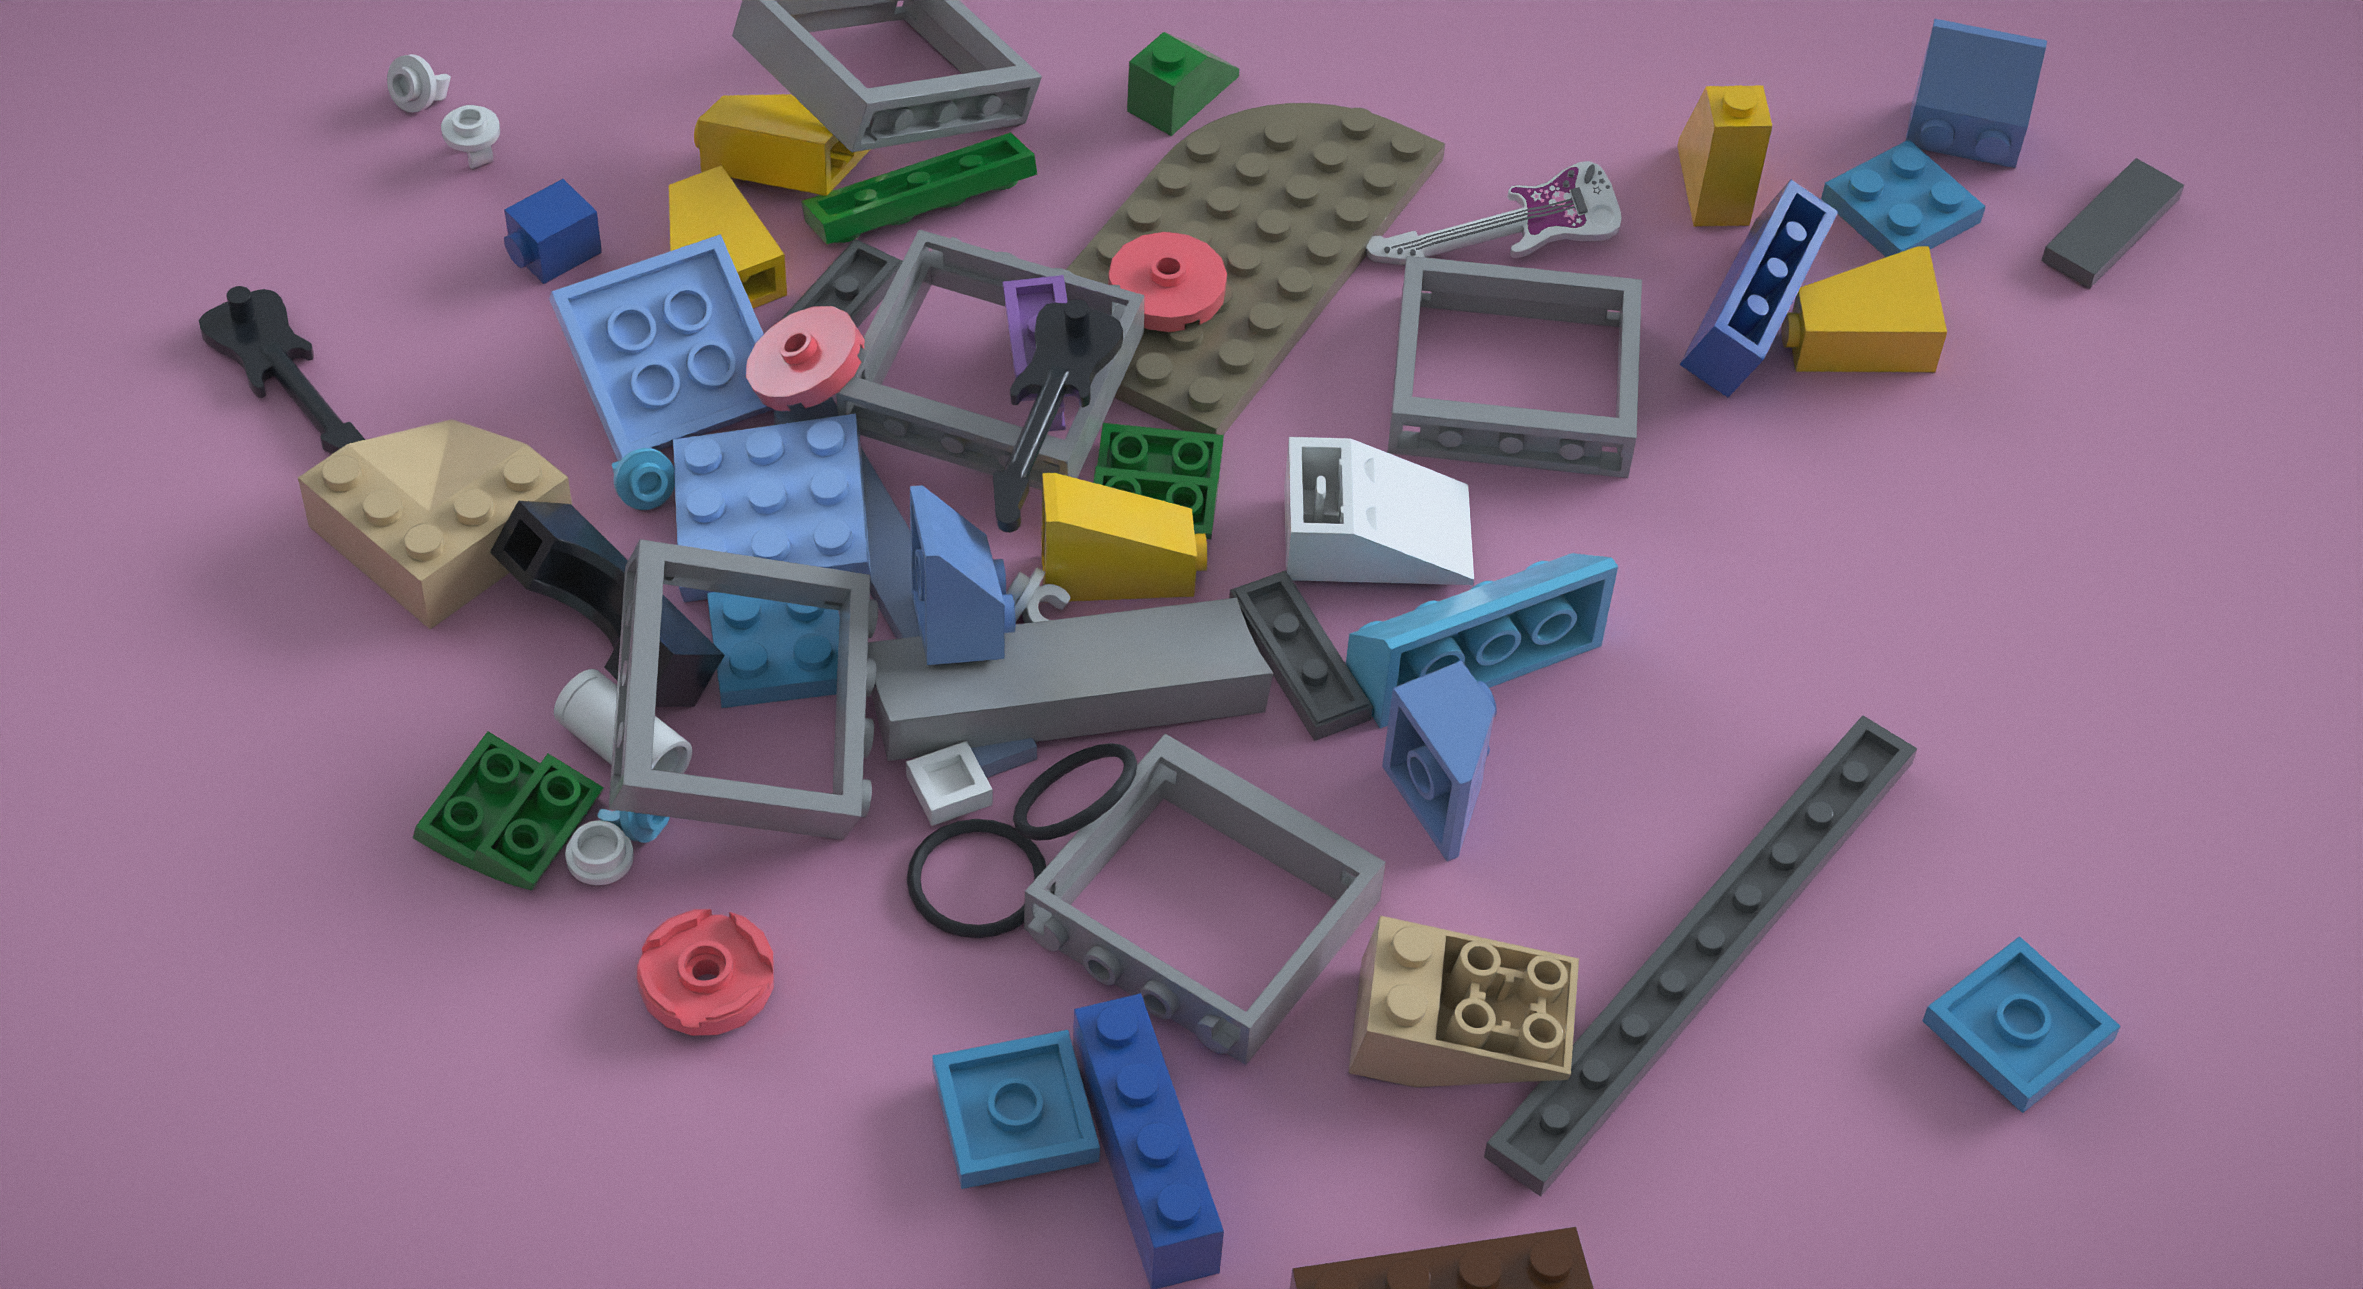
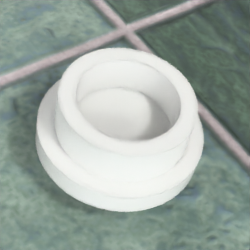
[565,820,634,885]

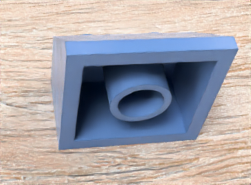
[1905,19,2047,168]
[910,485,1016,665]
[1382,660,1497,862]

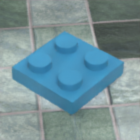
[1821,140,1986,257]
[707,592,840,708]
[1922,936,2121,1113]
[932,1030,1100,1189]

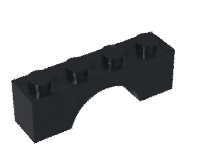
[490,501,725,707]

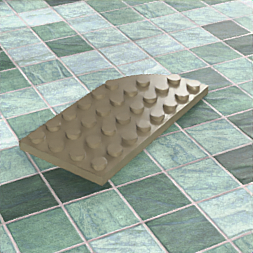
[1066,103,1445,435]

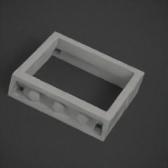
[732,0,1042,152]
[836,229,1144,490]
[1387,256,1642,478]
[609,539,878,840]
[1024,734,1386,1065]

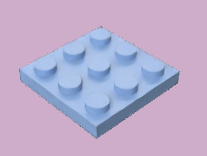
[549,234,774,461]
[673,413,871,602]

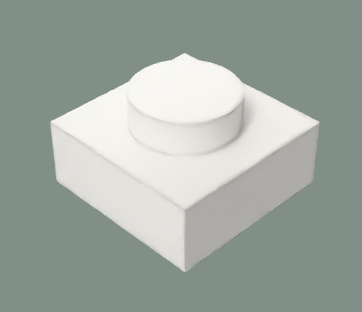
[906,741,993,826]

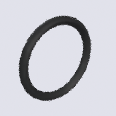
[1013,743,1137,841]
[907,819,1046,938]

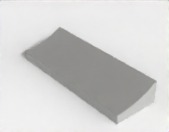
[867,598,1273,761]

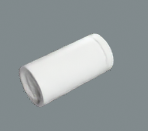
[554,669,692,774]

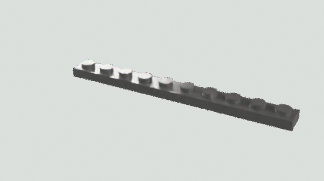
[1484,715,1917,1197]

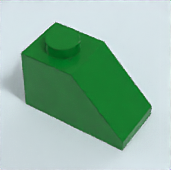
[1127,32,1239,136]

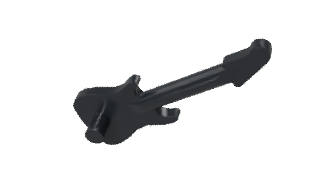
[199,286,365,454]
[993,299,1124,533]

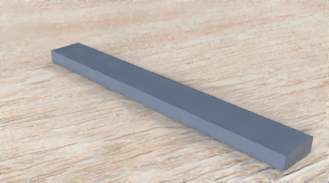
[774,397,1037,778]

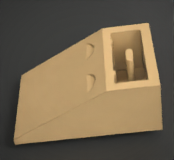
[1348,915,1579,1087]

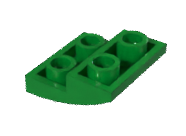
[1093,423,1224,539]
[412,731,604,890]

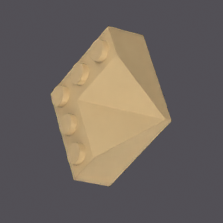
[298,419,572,630]

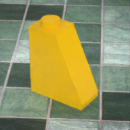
[1677,85,1772,227]
[694,94,871,196]
[669,165,788,308]
[1781,246,1947,372]
[1041,473,1207,603]

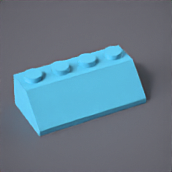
[1346,553,1618,728]

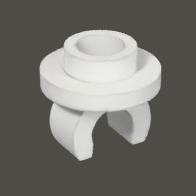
[387,54,451,112]
[441,105,500,170]
[1006,567,1071,623]

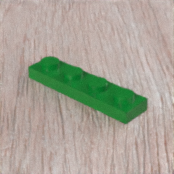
[801,132,1038,245]

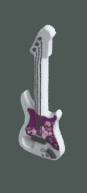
[1366,161,1622,265]

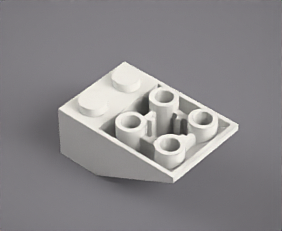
[1284,437,1474,585]

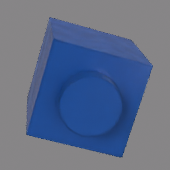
[504,179,602,284]

